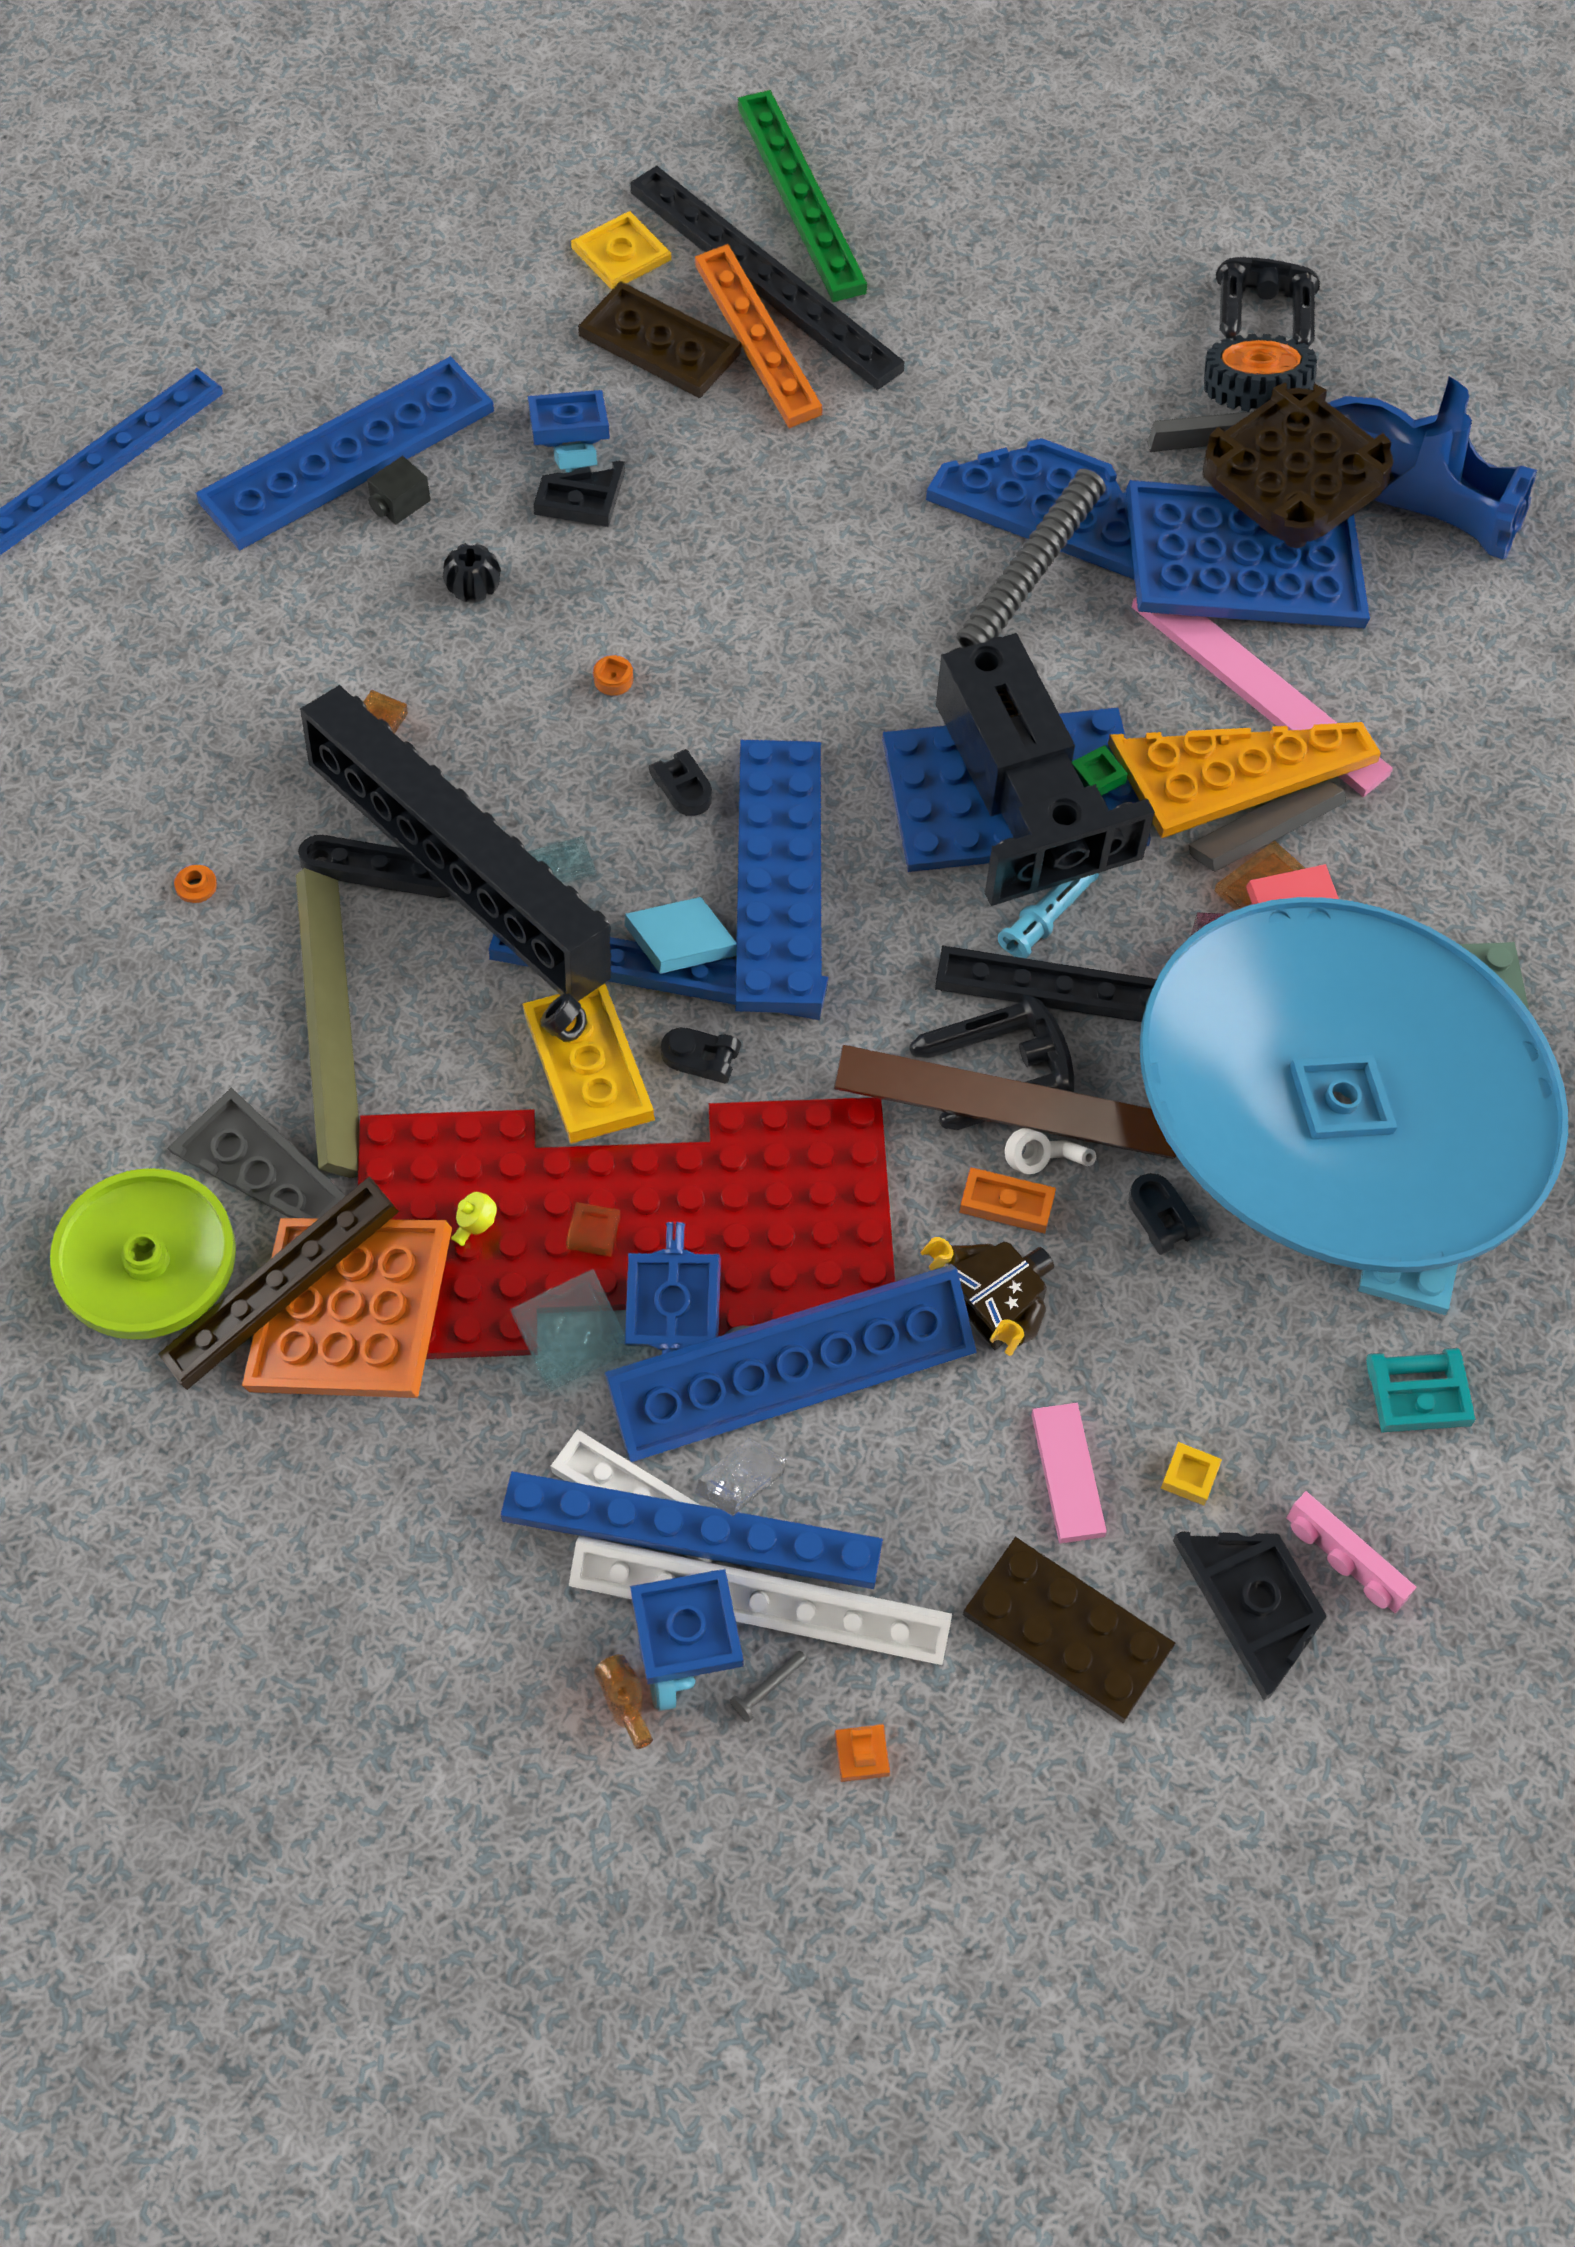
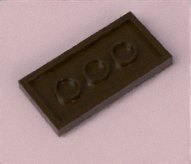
[578,281,741,398]
[963,1536,1176,1724]

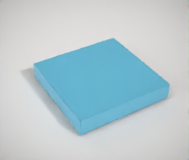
[624,897,737,974]

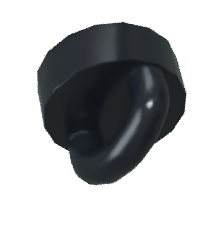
[540,993,587,1042]

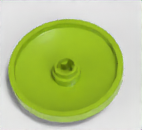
[50,1168,236,1339]

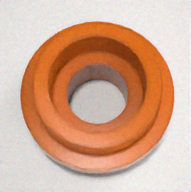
[174,865,217,903]

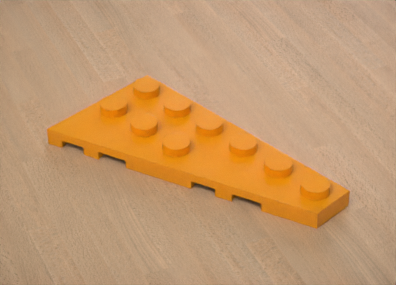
[1108,722,1381,839]

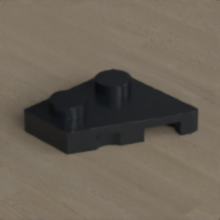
[533,461,625,527]

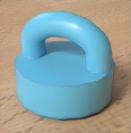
[649,1676,695,1711]

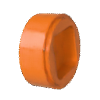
[593,655,633,696]

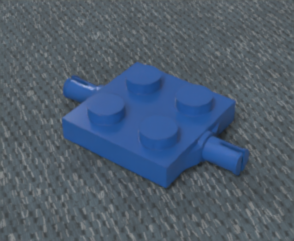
[625,1222,721,1354]

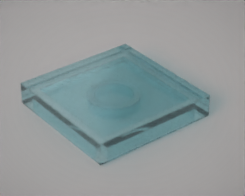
[510,1269,632,1391]

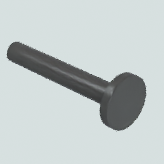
[730,1651,807,1722]

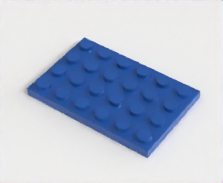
[1126,480,1370,628]
[882,707,1151,872]

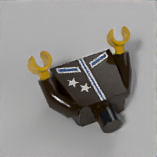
[920,1237,1054,1356]

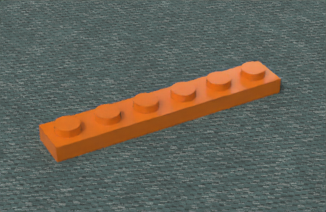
[695,244,822,428]

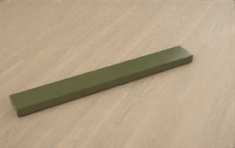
[296,868,360,1178]

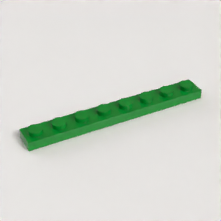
[738,90,867,302]

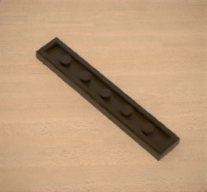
[158,1176,399,1390]

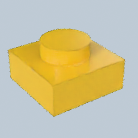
[1160,1442,1222,1506]

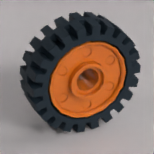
[1204,334,1317,412]

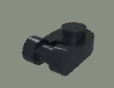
[649,749,712,816]
[661,1027,742,1084]
[1128,1173,1200,1255]

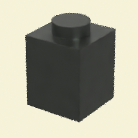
[367,455,431,525]

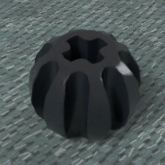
[442,543,501,602]

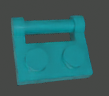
[1366,1348,1476,1433]

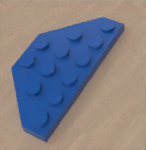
[926,438,1135,580]

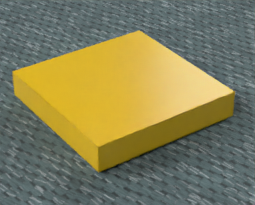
[571,211,671,290]

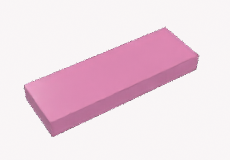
[1031,1403,1107,1544]

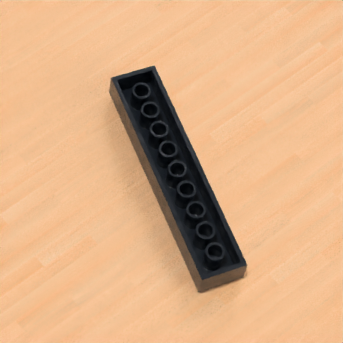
[300,685,612,1001]

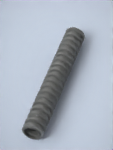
[956,469,1106,648]

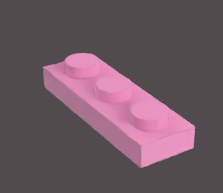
[1286,1491,1416,1613]

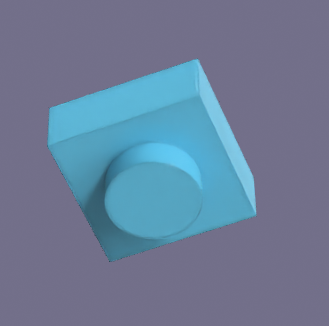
[553,442,597,473]

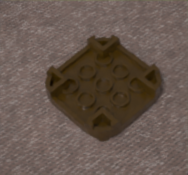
[1202,383,1393,548]

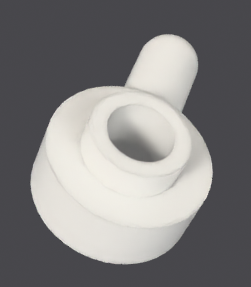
[1005,1128,1096,1174]

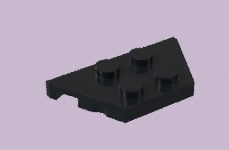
[1173,1531,1327,1701]

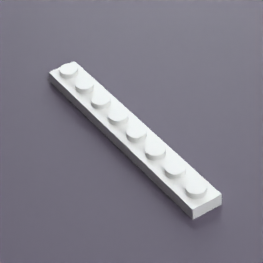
[569,1536,952,1665]

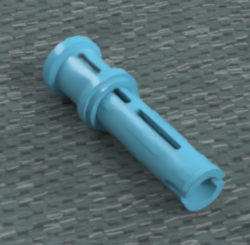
[998,873,1099,959]

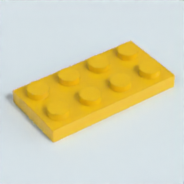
[523,983,655,1144]

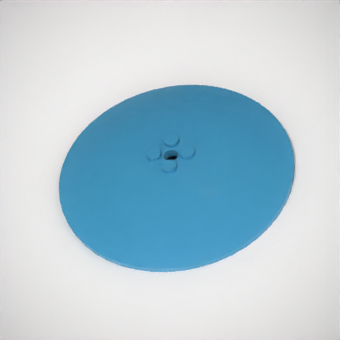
[1139,897,1568,1273]

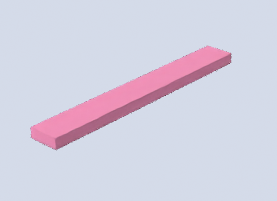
[1132,597,1393,797]

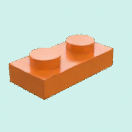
[959,1167,1056,1234]

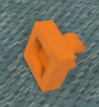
[835,1724,890,1782]

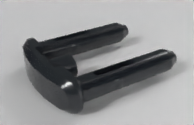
[1216,257,1320,346]
[910,995,1074,1130]

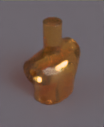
[594,1654,653,1749]

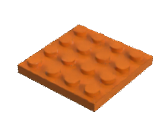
[242,1218,452,1398]

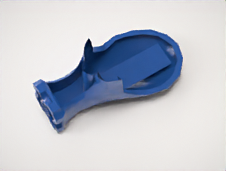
[1327,376,1537,560]

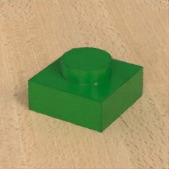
[1072,745,1128,796]

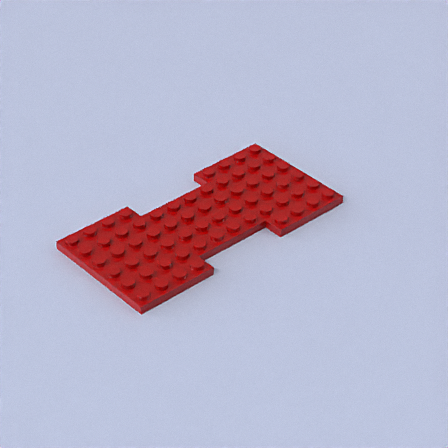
[358,1097,895,1359]

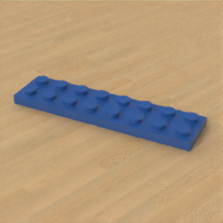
[196,356,494,551]
[735,740,822,1014]
[604,1264,977,1462]

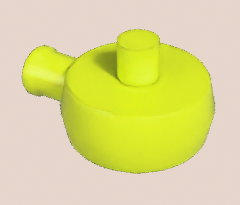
[451,1192,496,1246]

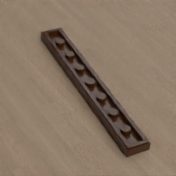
[834,1045,1176,1159]

